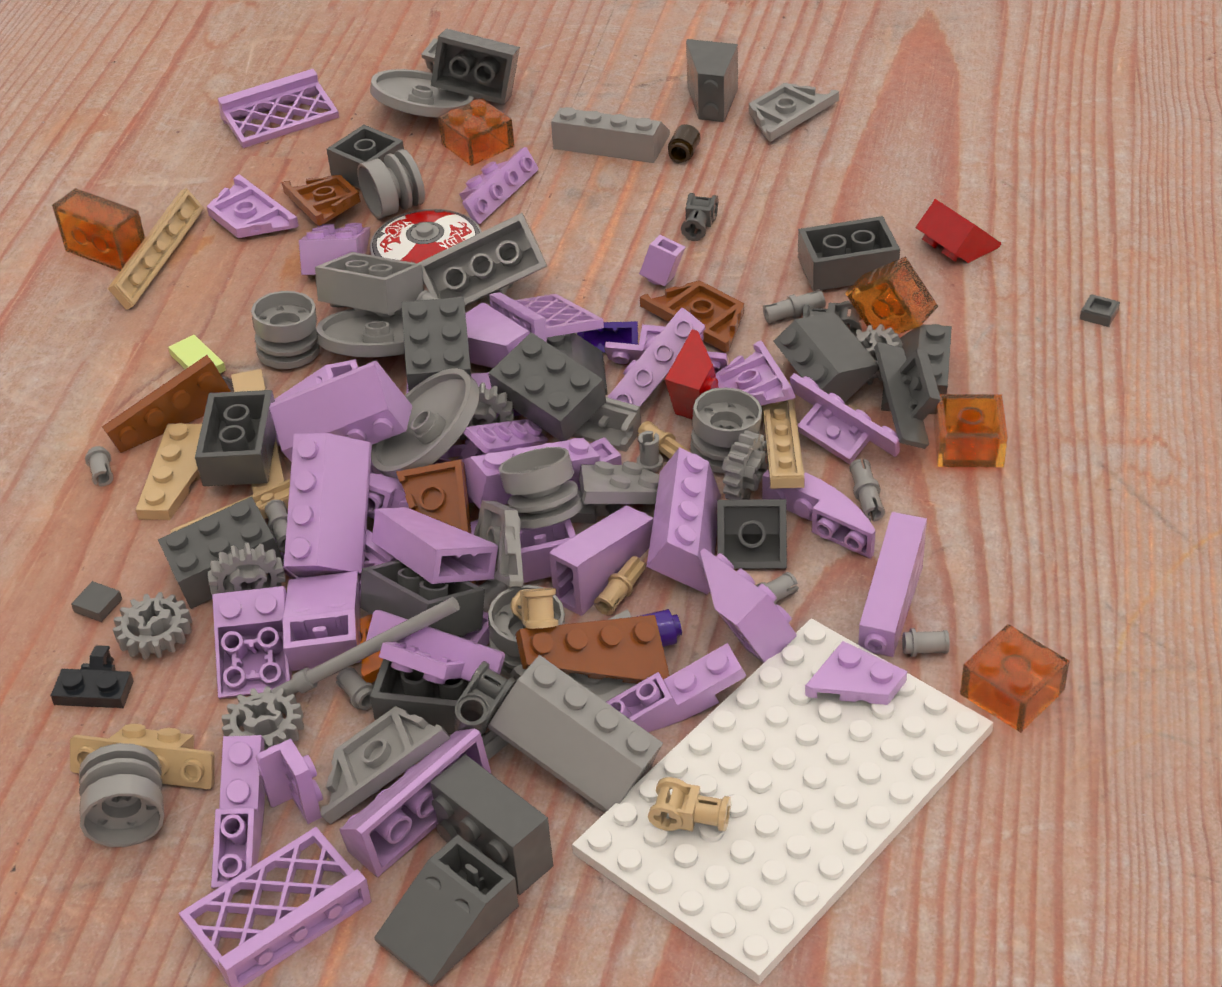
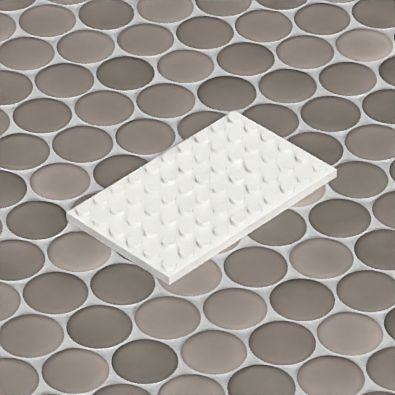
[572,618,994,985]

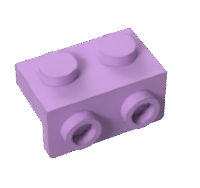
[256,739,323,824]

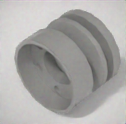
[357,149,425,219]
[251,291,320,369]
[690,387,762,474]
[498,447,582,528]
[488,585,565,679]
[79,743,164,847]

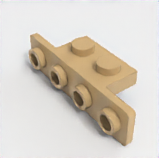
[70,724,215,789]

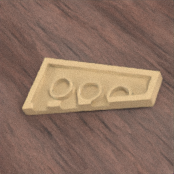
[136,423,202,520]

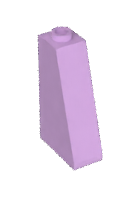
[465,303,530,368]
[549,505,653,616]
[372,507,498,584]
[858,512,927,657]

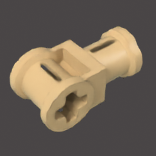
[510,588,559,629]
[648,777,731,832]

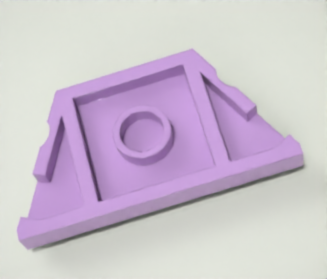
[207,174,299,238]
[715,340,796,406]

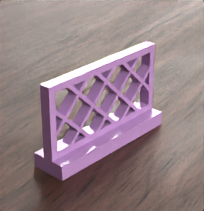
[218,69,339,148]
[489,292,604,342]
[179,827,371,987]

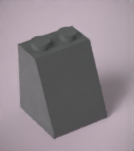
[686,39,738,122]

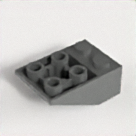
[374,834,519,987]

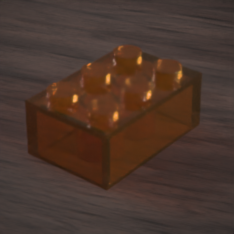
[52,188,145,271]

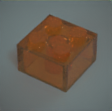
[438,98,515,166]
[845,256,939,334]
[934,394,1008,468]
[960,624,1070,733]

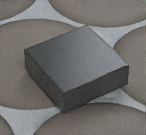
[1080,294,1120,327]
[71,581,122,622]

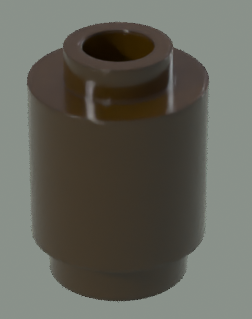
[668,124,701,163]

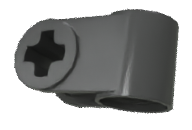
[454,661,517,735]

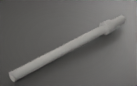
[271,597,460,696]

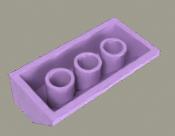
[269,361,412,462]
[284,433,372,577]
[462,438,600,509]
[647,447,721,594]
[339,728,491,878]

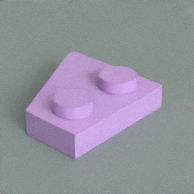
[805,641,907,705]

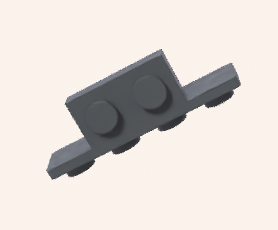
[874,342,941,449]

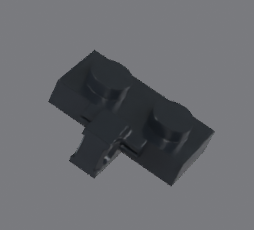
[50,645,134,708]

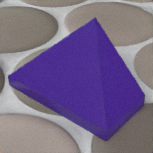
[577,321,638,353]

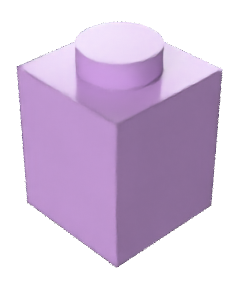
[639,235,686,286]

